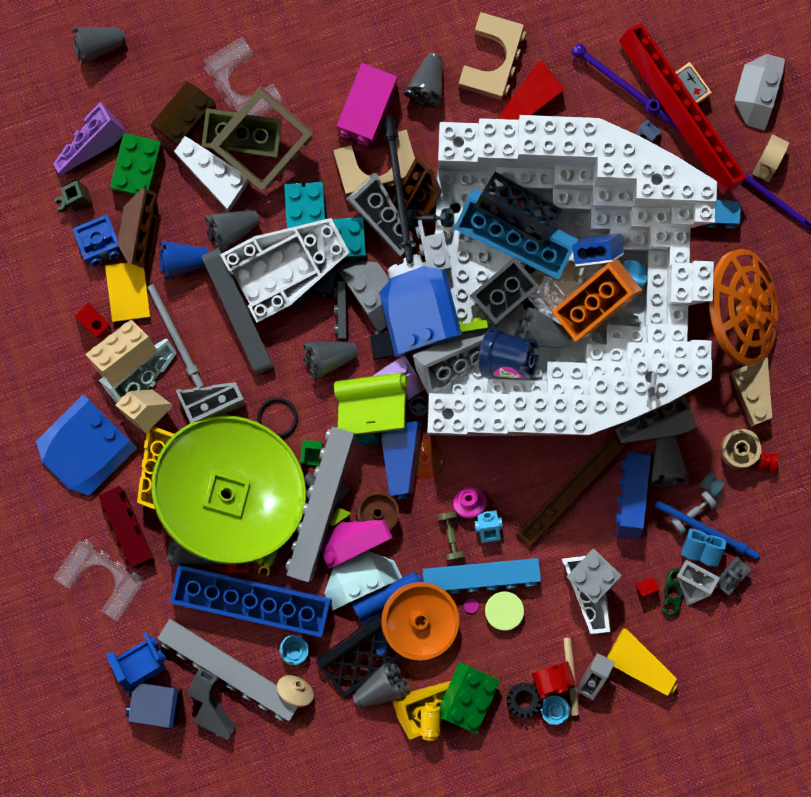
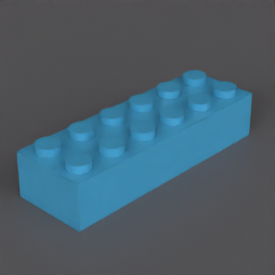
[454,189,579,280]

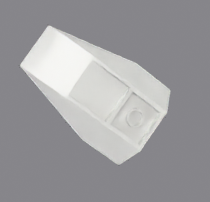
[220,218,350,322]

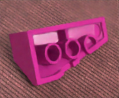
[321,520,393,569]

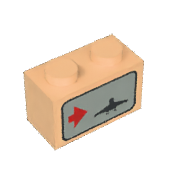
[676,62,712,104]

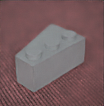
[176,382,246,423]

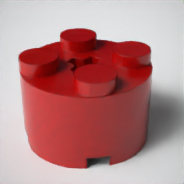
[531,661,576,699]

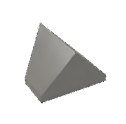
[677,560,720,606]

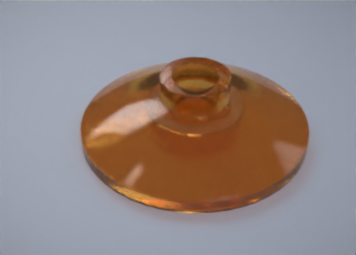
[415,440,444,478]

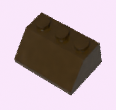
[150,82,216,147]

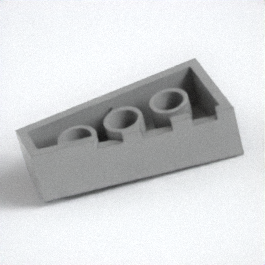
[346,173,413,256]

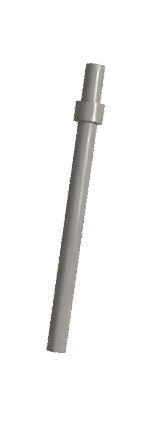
[147,284,204,388]

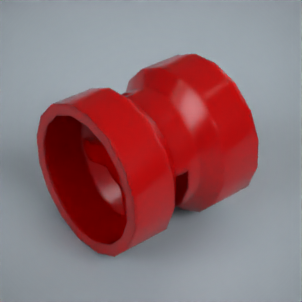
[756,451,779,472]

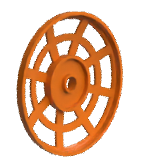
[709,249,779,365]

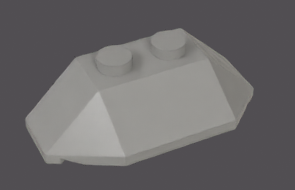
[734,54,785,131]
[336,259,390,331]

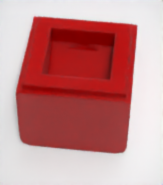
[226,563,250,574]
[636,577,660,598]

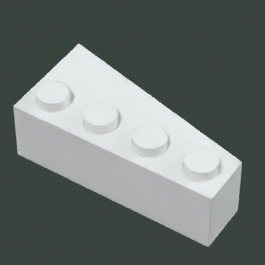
[174,136,250,212]
[562,554,611,634]

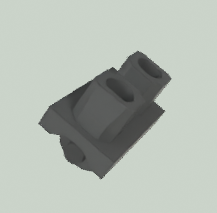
[717,557,751,596]

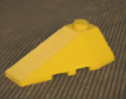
[393,681,450,740]

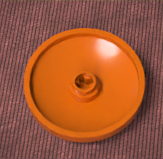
[381,582,459,660]

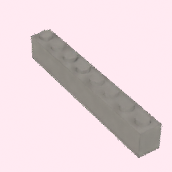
[286,426,357,582]
[157,619,298,722]

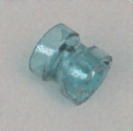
[699,471,725,498]

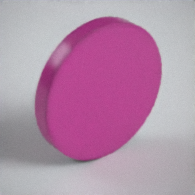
[464,598,479,613]

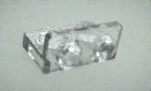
[528,277,567,319]

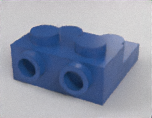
[72,214,122,267]

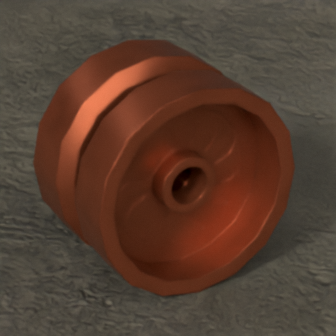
[356,491,399,531]

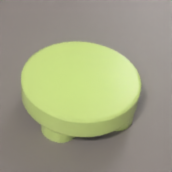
[485,592,524,630]

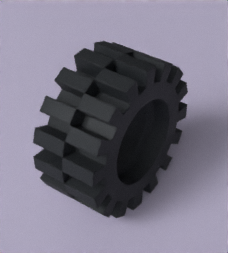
[506,682,542,718]

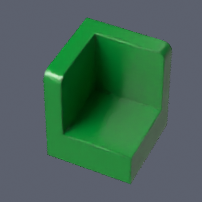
[300,440,322,466]

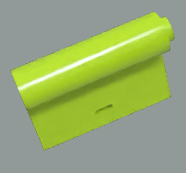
[334,372,408,435]

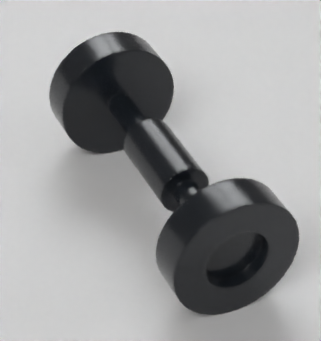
[406,208,454,228]

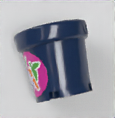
[478,328,539,380]

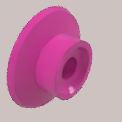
[453,488,487,518]

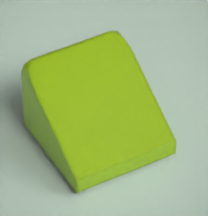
[329,507,351,526]

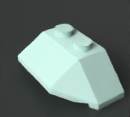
[324,551,402,611]

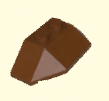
[392,155,442,216]
[117,188,159,268]

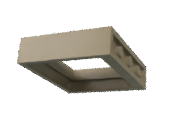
[209,86,313,191]

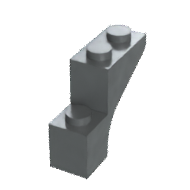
[186,668,235,740]

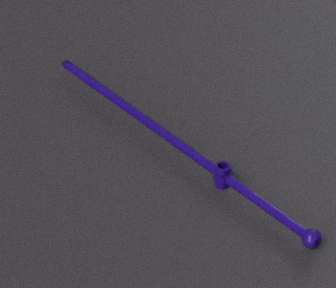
[572,43,811,230]

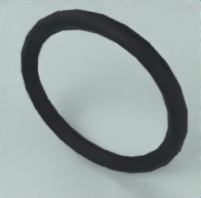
[257,398,298,438]

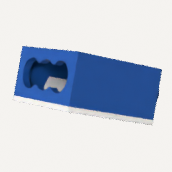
[572,233,624,267]

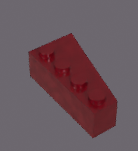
[98,486,154,568]

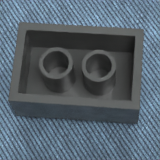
[470,257,540,327]

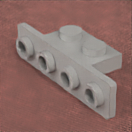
[416,220,452,271]

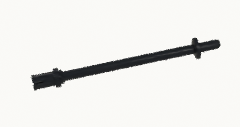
[382,116,416,264]

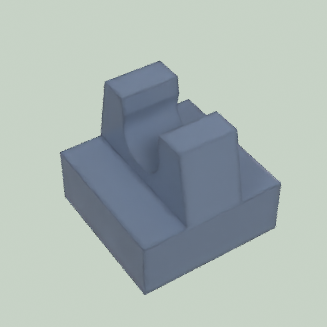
[636,120,662,142]

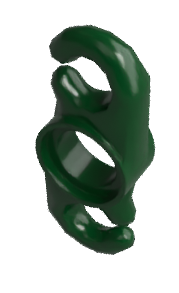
[662,568,682,617]

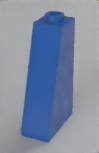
[381,421,422,500]

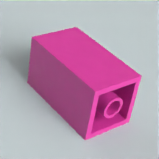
[337,63,397,148]

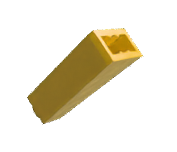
[607,628,678,696]

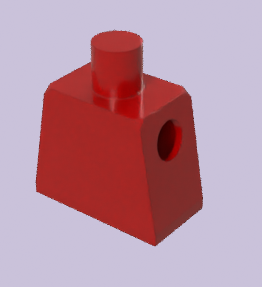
[74,303,113,340]

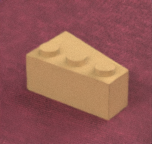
[729,357,772,427]

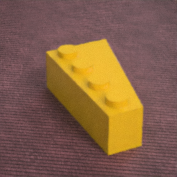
[137,426,174,510]

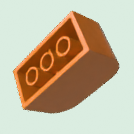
[552,260,642,342]

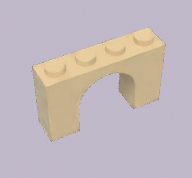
[458,12,526,100]
[333,130,415,197]

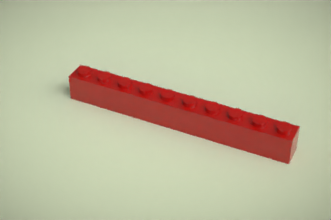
[619,23,747,194]

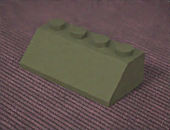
[202,108,282,157]

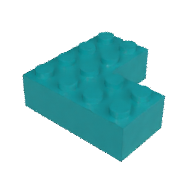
[284,182,366,260]

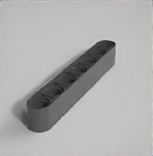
[201,248,274,375]

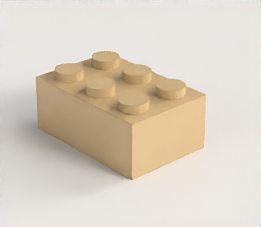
[86,320,158,387]

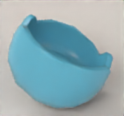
[622,260,648,288]
[279,635,309,665]
[541,695,570,725]

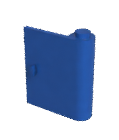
[352,572,423,654]

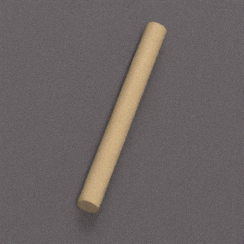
[563,637,579,716]

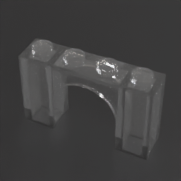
[203,36,284,116]
[53,539,145,622]

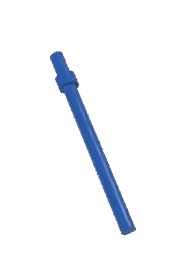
[655,500,760,560]

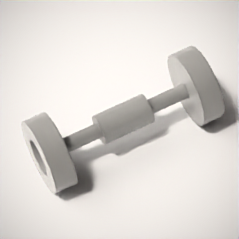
[670,491,718,535]

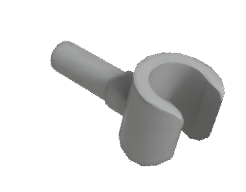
[646,372,661,401]

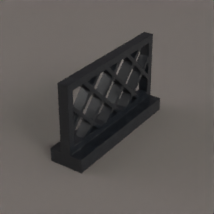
[474,171,563,245]
[316,614,402,698]

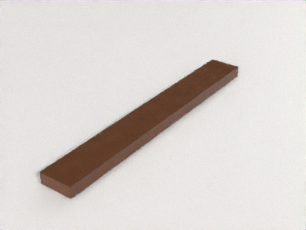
[517,423,629,547]

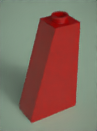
[498,60,564,120]

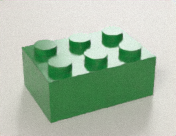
[110,133,163,197]
[439,662,500,734]

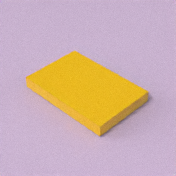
[105,262,151,323]

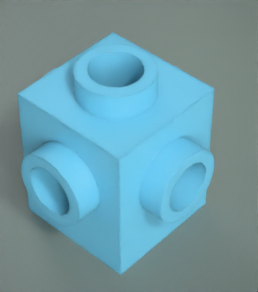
[474,511,503,543]

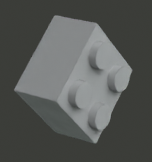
[567,548,622,604]

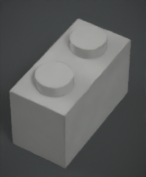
[576,653,615,700]

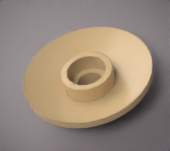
[277,675,314,707]

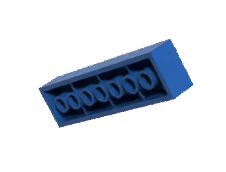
[170,565,331,637]

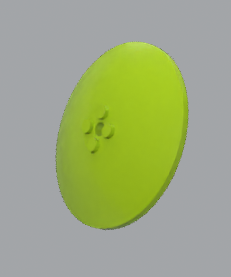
[151,416,306,564]

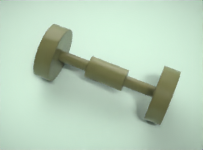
[437,511,465,561]

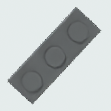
[334,281,346,341]

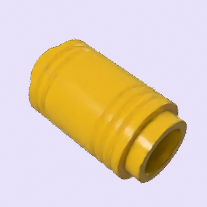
[421,703,440,741]

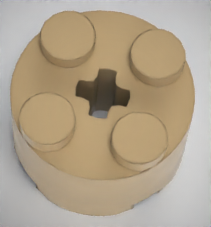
[720,429,762,469]

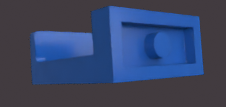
[106,632,166,692]

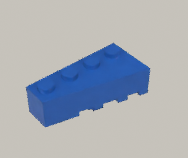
[615,452,651,540]

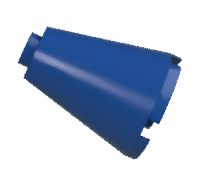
[159,241,210,279]

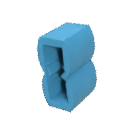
[681,529,726,566]

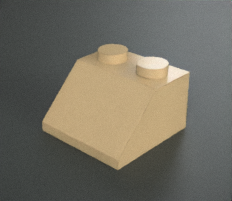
[115,390,173,433]

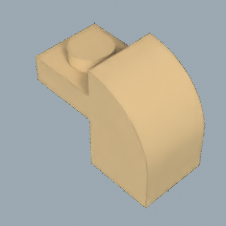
[752,134,789,182]

